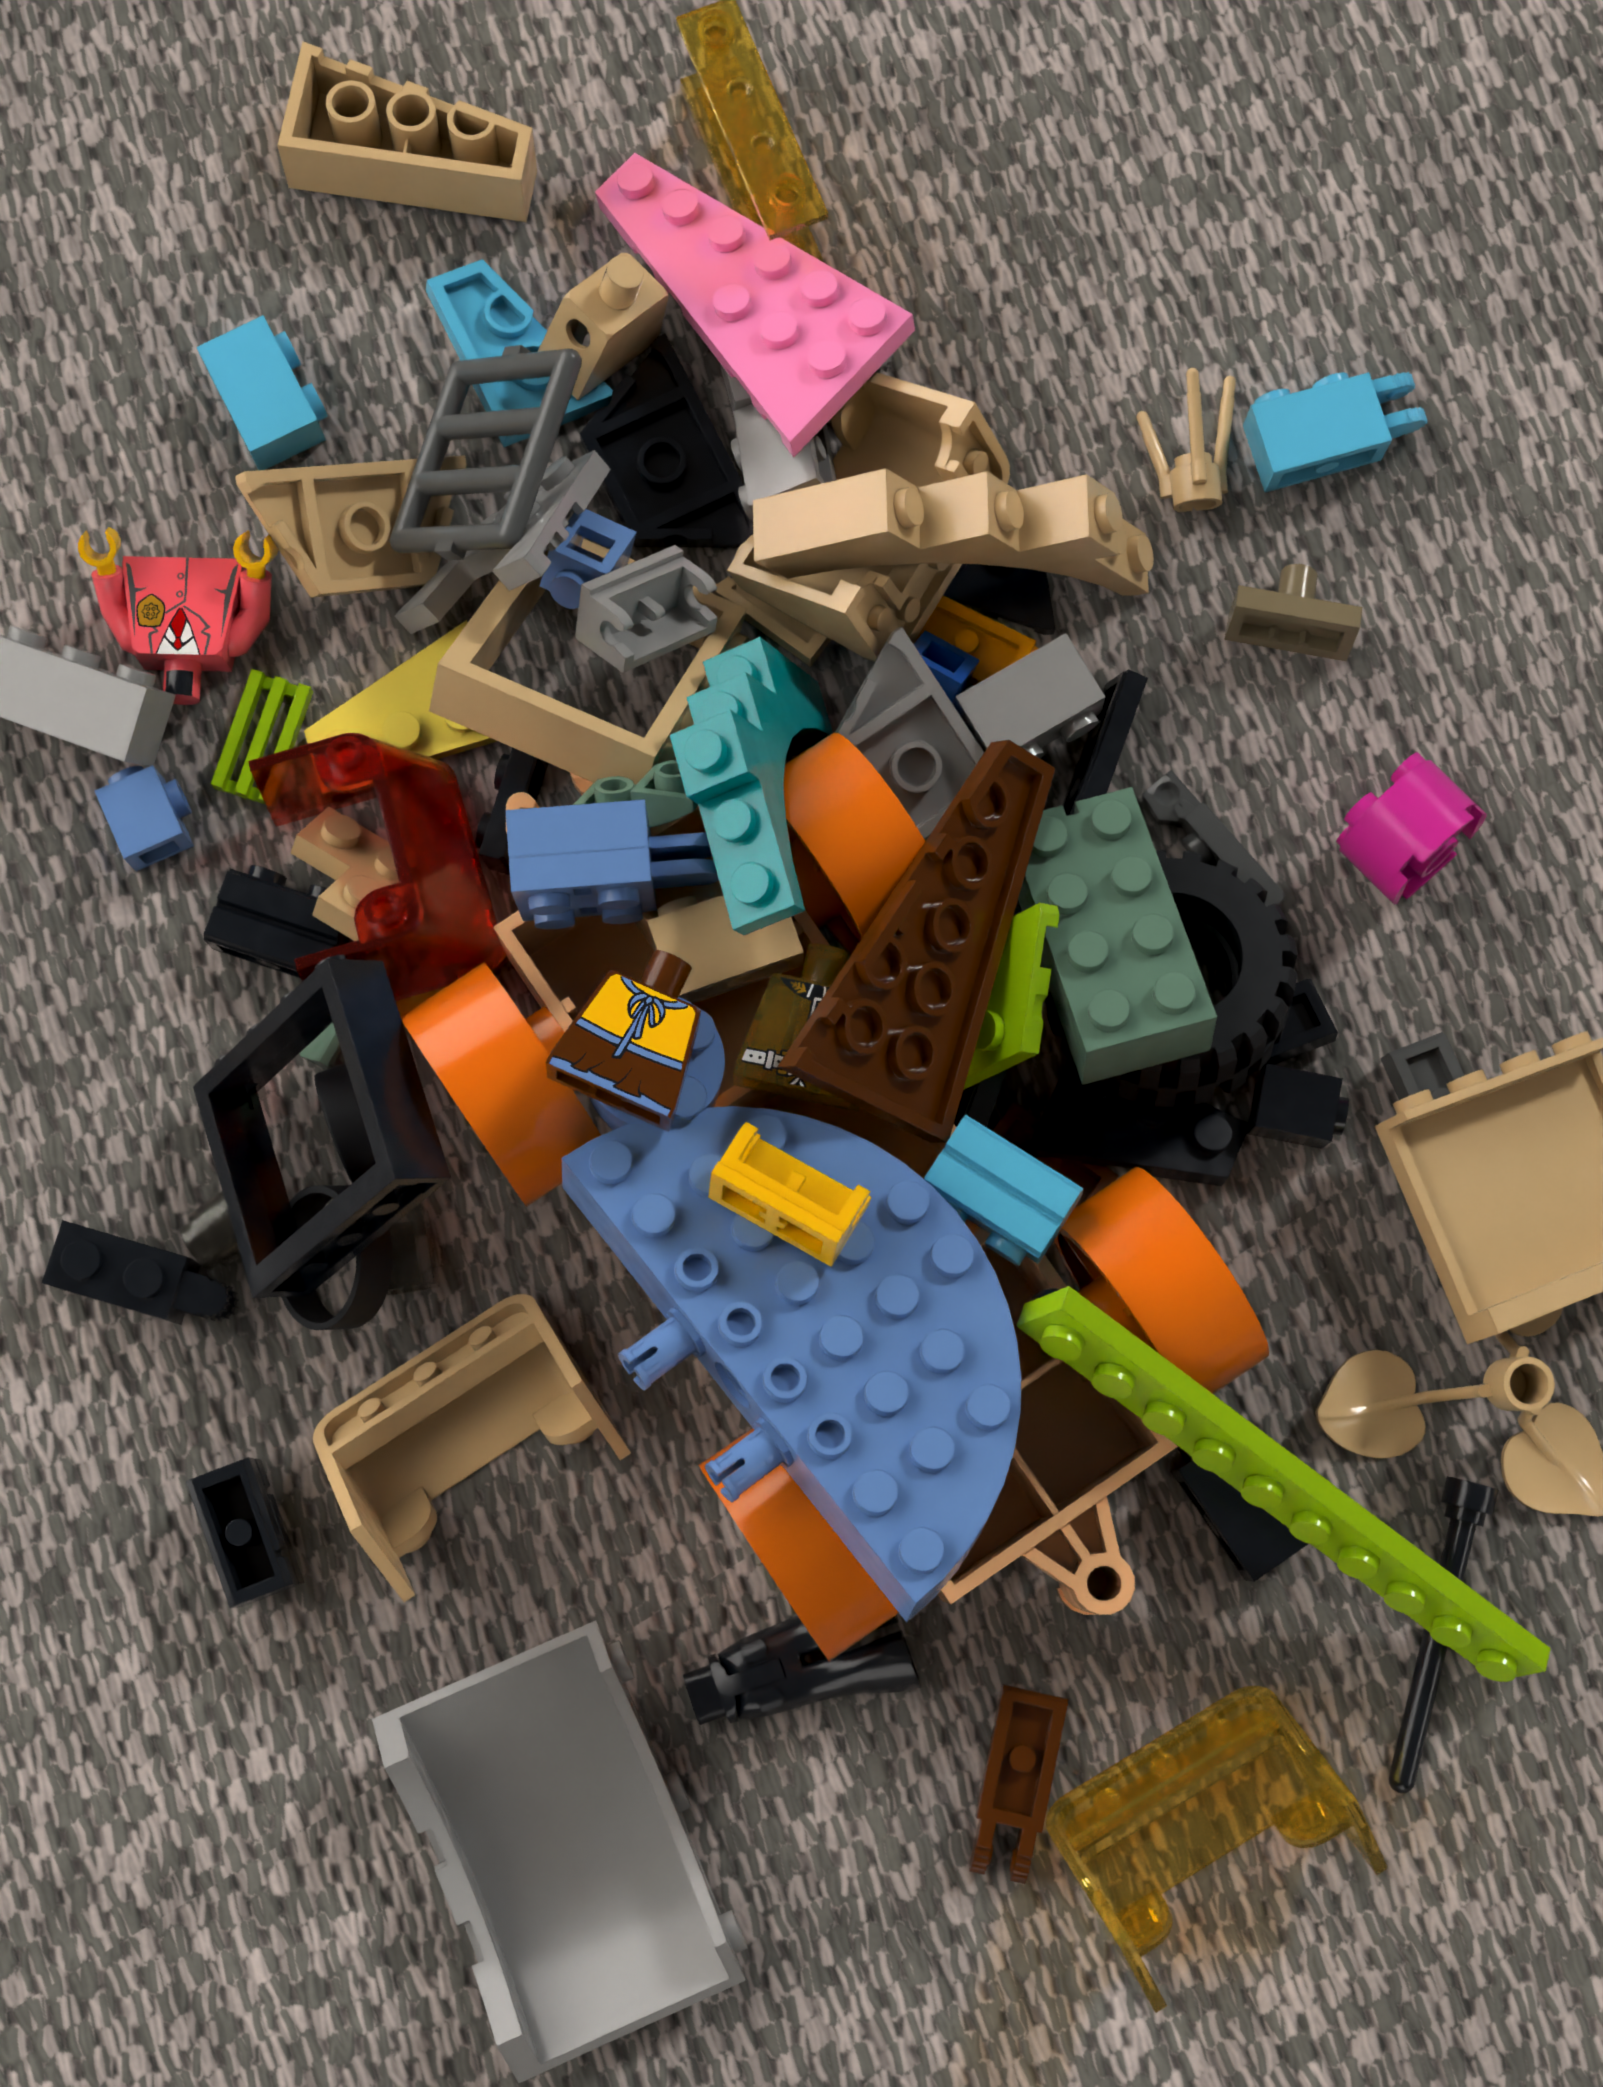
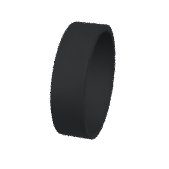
[281,1185,393,1330]

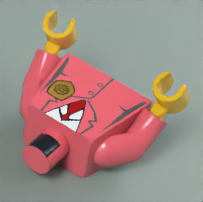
[78,527,279,705]

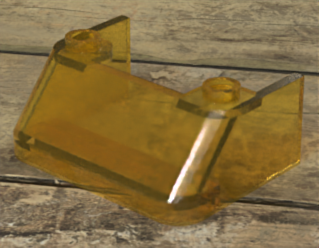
[1046,1685,1388,2013]

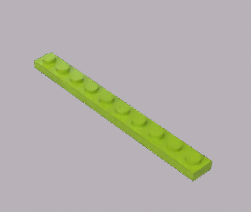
[1016,1286,1551,1682]

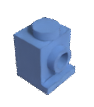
[540,509,637,609]

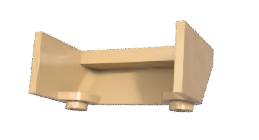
[312,1294,631,1602]

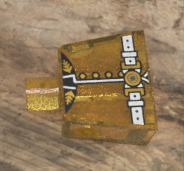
[732,943,860,1112]

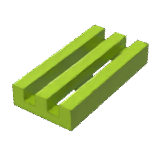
[211,669,313,807]

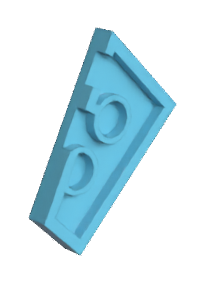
[426,259,613,447]

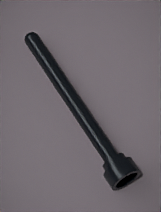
[1388,1476,1499,1793]

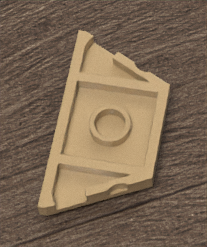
[235,455,467,598]

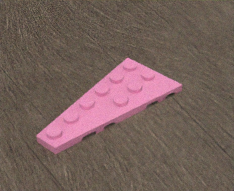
[595,153,915,457]

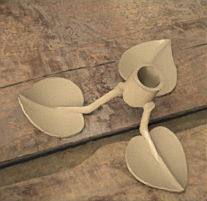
[1315,1308,1603,1517]

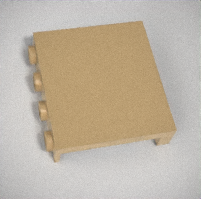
[1375,1031,1603,1345]

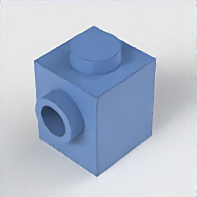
[95,765,194,871]

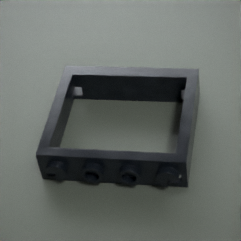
[193,955,451,1298]

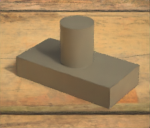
[1224,564,1363,661]

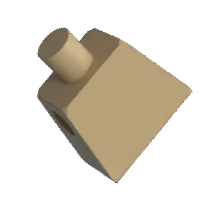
[537,253,669,400]

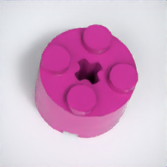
[1336,752,1487,905]

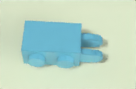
[1243,372,1427,492]

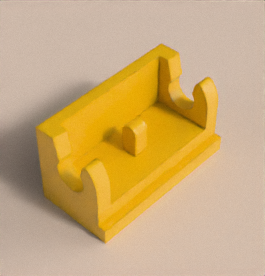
[708,1122,871,1267]

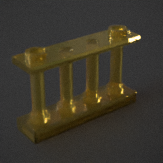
[676,0,828,262]

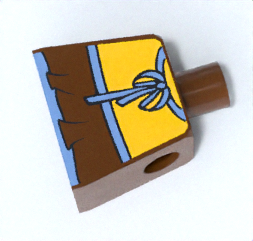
[546,950,701,1132]

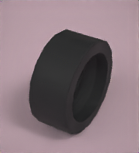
[314,1063,376,1183]

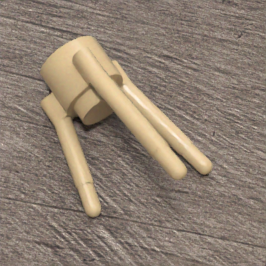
[1137,368,1236,512]

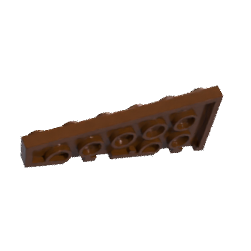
[777,740,1055,1143]

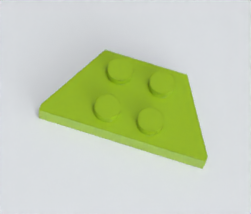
[963,902,1060,1090]

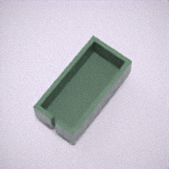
[1018,787,1217,1085]

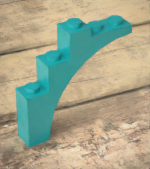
[670,637,833,935]

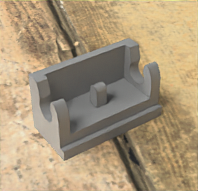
[575,545,718,673]

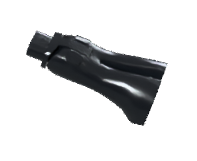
[683,1615,921,1725]

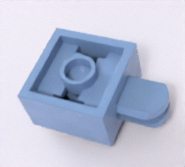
[505,799,719,929]

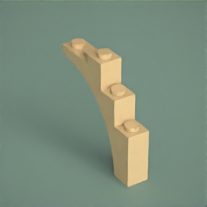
[753,468,1154,596]

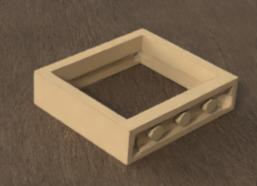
[429,538,749,784]

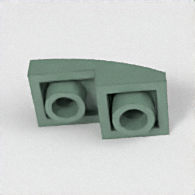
[573,760,698,828]

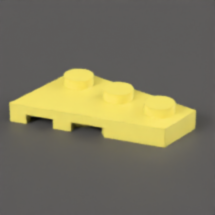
[304,620,497,793]

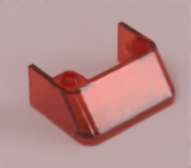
[248,733,504,1001]

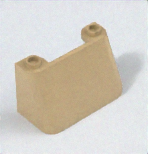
[727,372,1010,662]

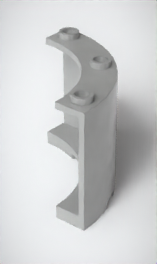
[372,1620,748,2083]

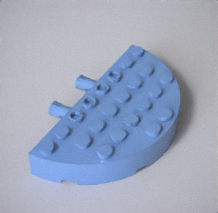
[562,1106,1021,1622]

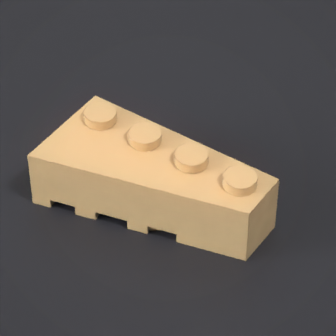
[277,41,537,222]

